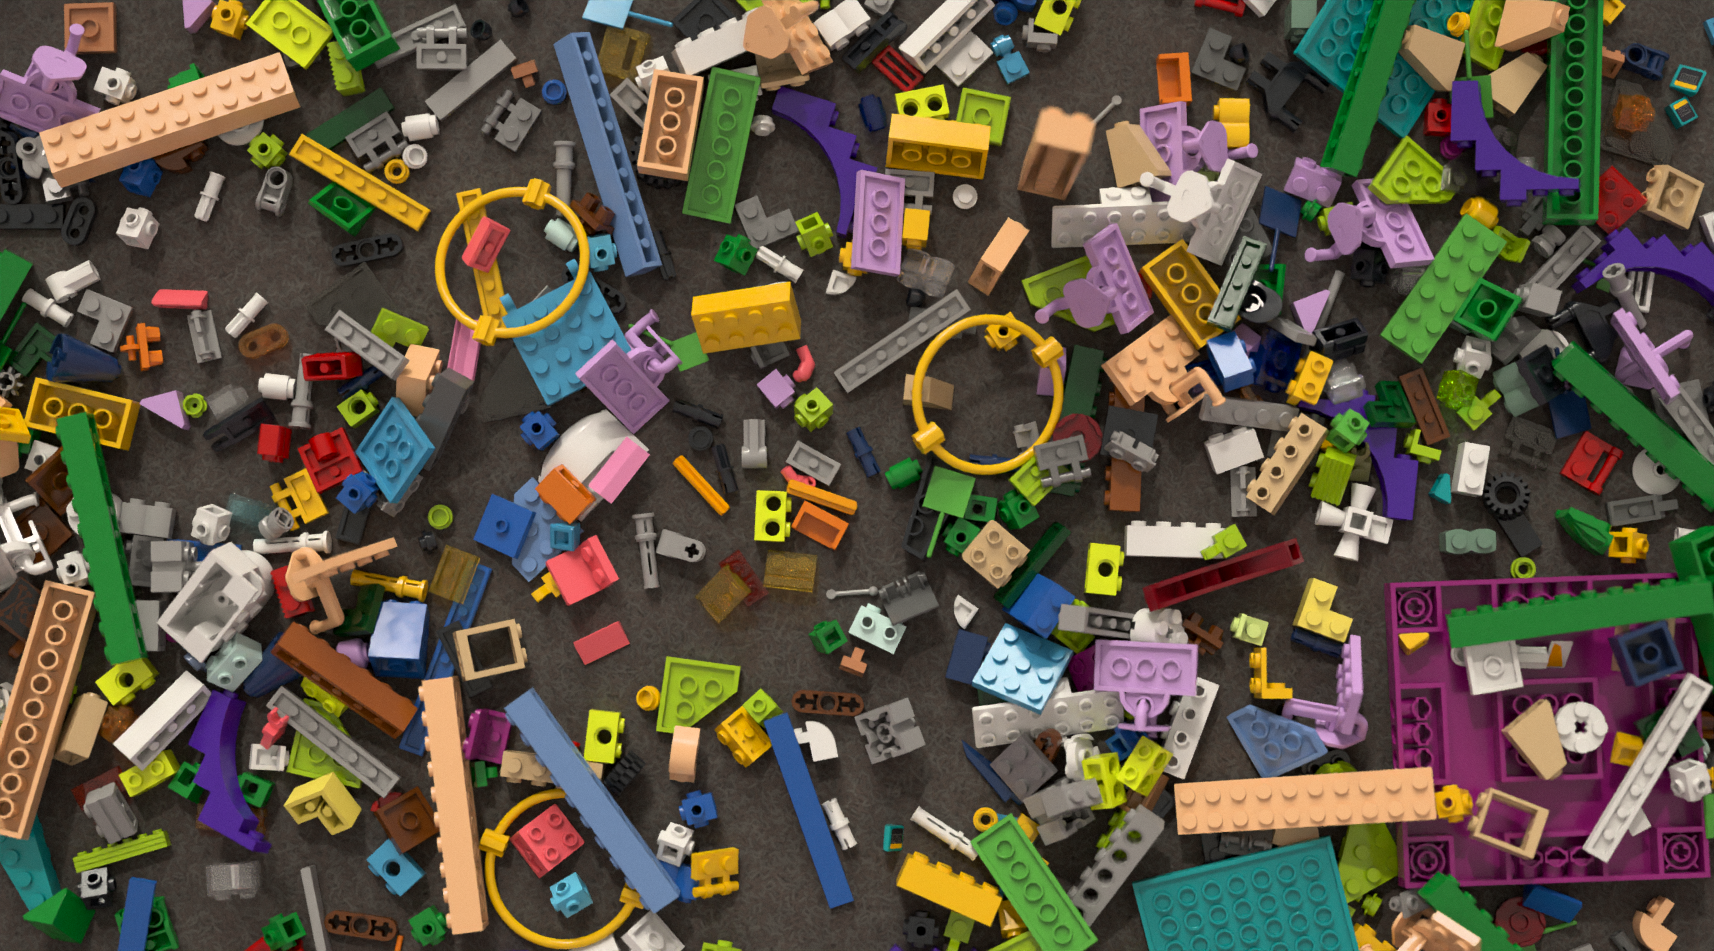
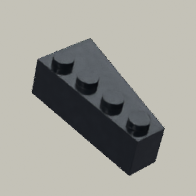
[901,450,975,562]

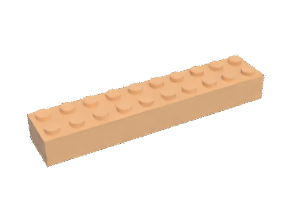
[39,52,300,188]
[1017,108,1095,201]
[0,580,96,840]
[419,676,489,935]
[1174,767,1437,835]

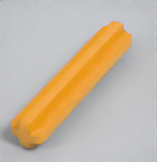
[673,455,730,516]
[786,479,857,515]

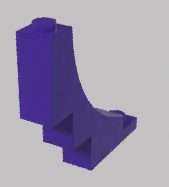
[188,689,272,853]

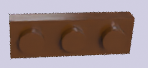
[1397,368,1450,446]

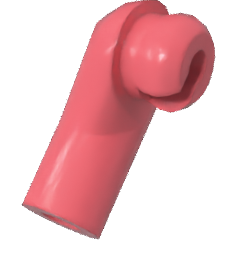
[793,345,815,383]
[780,465,816,487]

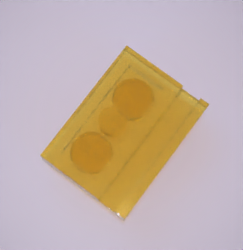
[429,545,481,604]
[763,550,817,592]
[695,565,752,624]

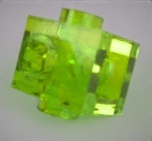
[1436,370,1479,410]

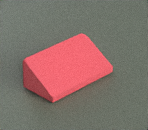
[462,216,511,273]
[152,289,208,310]
[573,621,630,665]

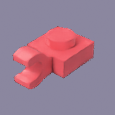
[260,707,289,750]

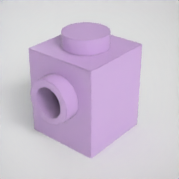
[757,369,796,409]

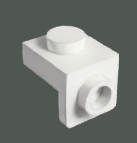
[249,744,289,771]

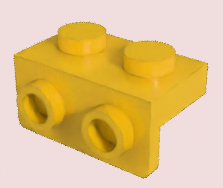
[1286,351,1333,406]

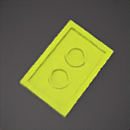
[246,0,334,70]

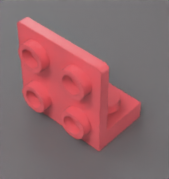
[545,535,619,606]
[509,804,585,879]

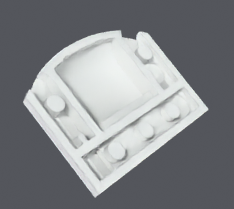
[538,409,649,522]

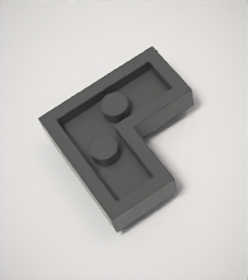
[1191,28,1246,93]

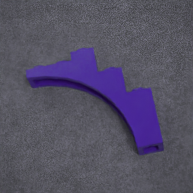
[1451,80,1581,207]
[772,86,878,238]
[1571,227,1714,307]
[1296,389,1419,521]

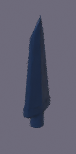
[962,740,1022,806]

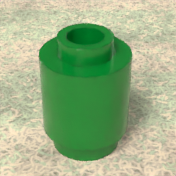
[885,457,923,490]

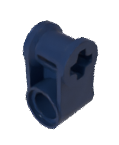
[1620,43,1670,81]

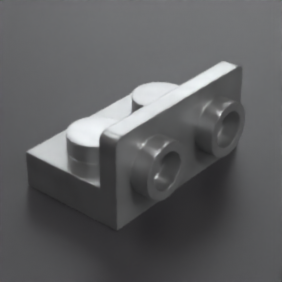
[124,534,164,587]

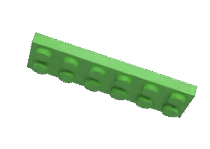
[682,66,761,224]
[1379,213,1507,364]
[970,813,1098,951]

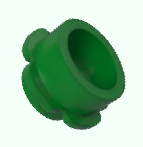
[1300,199,1322,222]

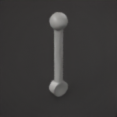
[1093,95,1122,126]
[826,586,878,599]

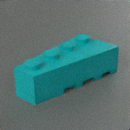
[0,813,61,911]

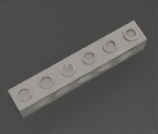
[1067,804,1165,927]

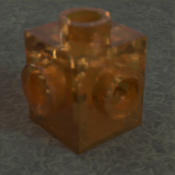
[1613,94,1655,132]
[98,705,139,743]

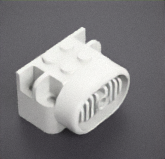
[156,542,276,663]

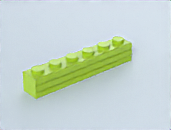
[73,828,171,873]

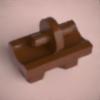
[570,192,616,236]
[1182,612,1224,656]

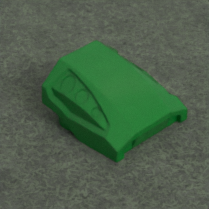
[1555,507,1614,556]
[114,896,179,951]

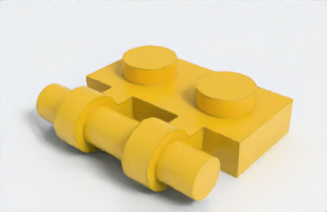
[270,468,329,531]
[691,847,739,899]

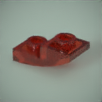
[719,549,769,607]
[71,766,126,812]

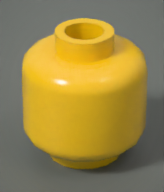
[1460,196,1499,230]

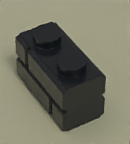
[1309,318,1368,362]

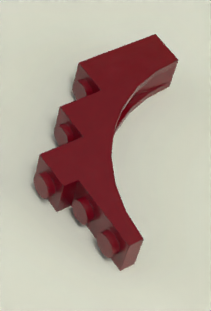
[1142,538,1304,612]

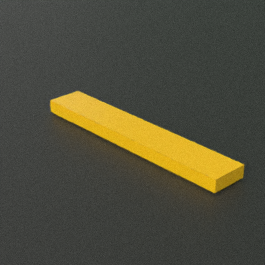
[289,134,431,232]
[456,188,508,328]

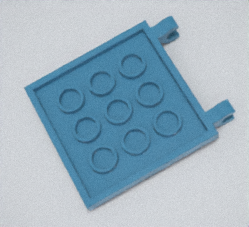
[499,259,631,406]

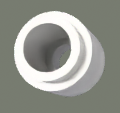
[402,113,439,141]
[258,373,297,400]

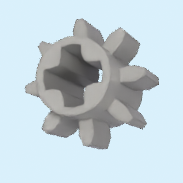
[0,367,26,398]

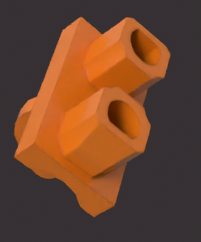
[120,323,163,371]

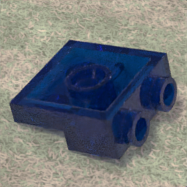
[1248,328,1303,393]

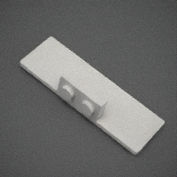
[1051,186,1196,248]
[972,677,1124,748]

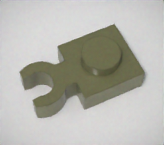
[1348,442,1372,482]

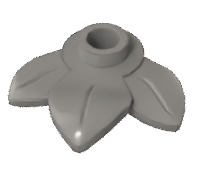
[16,136,50,179]

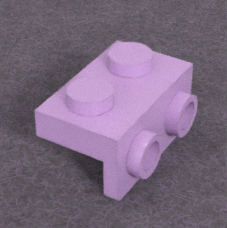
[1284,157,1342,208]

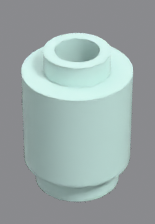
[544,218,578,253]

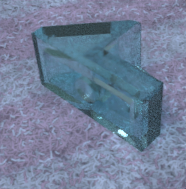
[225,493,279,527]

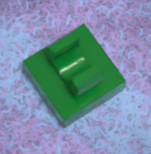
[470,761,498,787]

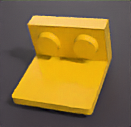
[1249,648,1292,699]

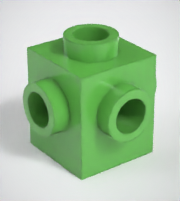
[1326,408,1370,454]

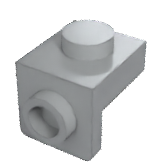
[1022,18,1058,52]

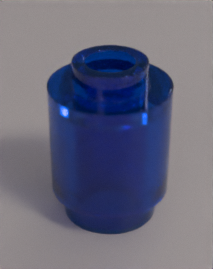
[857,94,888,133]

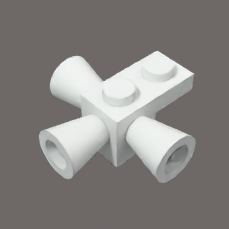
[1315,483,1393,562]

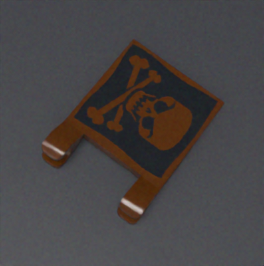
[0,576,42,658]

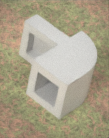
[794,721,838,762]

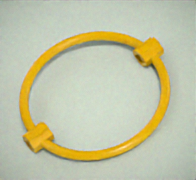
[435,178,590,346]
[912,314,1064,475]
[478,788,644,949]

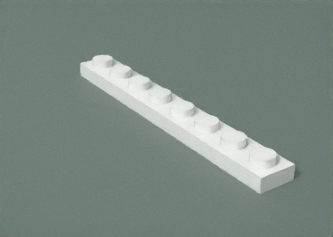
[1582,673,1713,863]

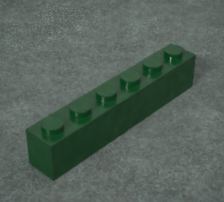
[1048,345,1107,498]

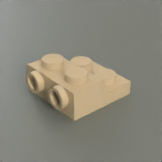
[1639,165,1704,230]

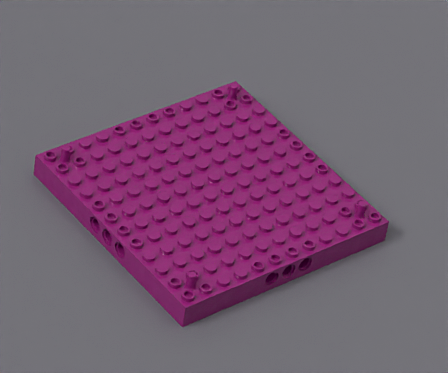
[1384,573,1710,888]

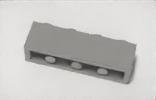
[1058,604,1136,639]

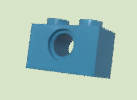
[366,839,427,896]

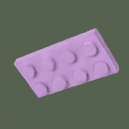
[851,170,905,277]

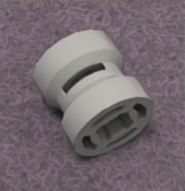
[1530,225,1566,258]
[258,507,294,541]

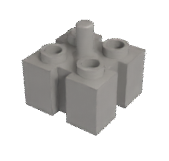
[151,541,203,593]
[854,697,926,764]
[1023,776,1095,846]

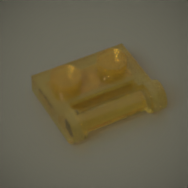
[598,26,651,83]

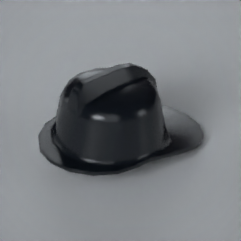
[1238,279,1283,323]

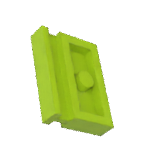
[1008,455,1069,506]

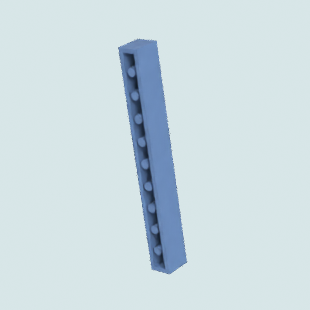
[554,32,662,277]
[504,687,681,914]

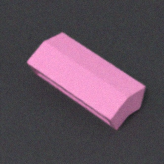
[447,319,481,381]
[588,437,650,504]

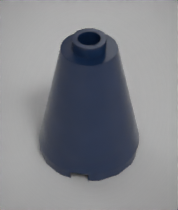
[46,333,121,383]
[243,632,303,698]

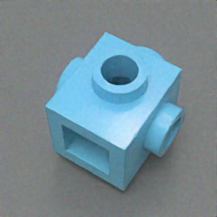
[587,233,617,272]
[550,872,593,918]

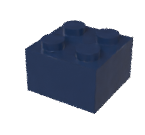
[1608,620,1684,687]

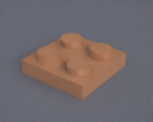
[64,2,117,54]

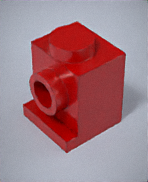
[1423,98,1452,137]

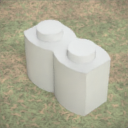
[813,0,871,51]

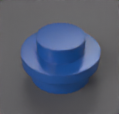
[993,1,1018,25]
[542,80,567,105]

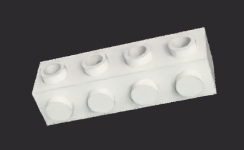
[898,0,995,73]
[1124,521,1226,559]
[113,670,211,771]
[1160,677,1219,779]

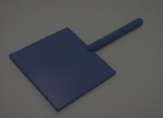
[1258,186,1302,272]
[1548,347,1592,439]

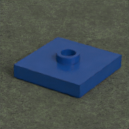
[473,494,536,559]

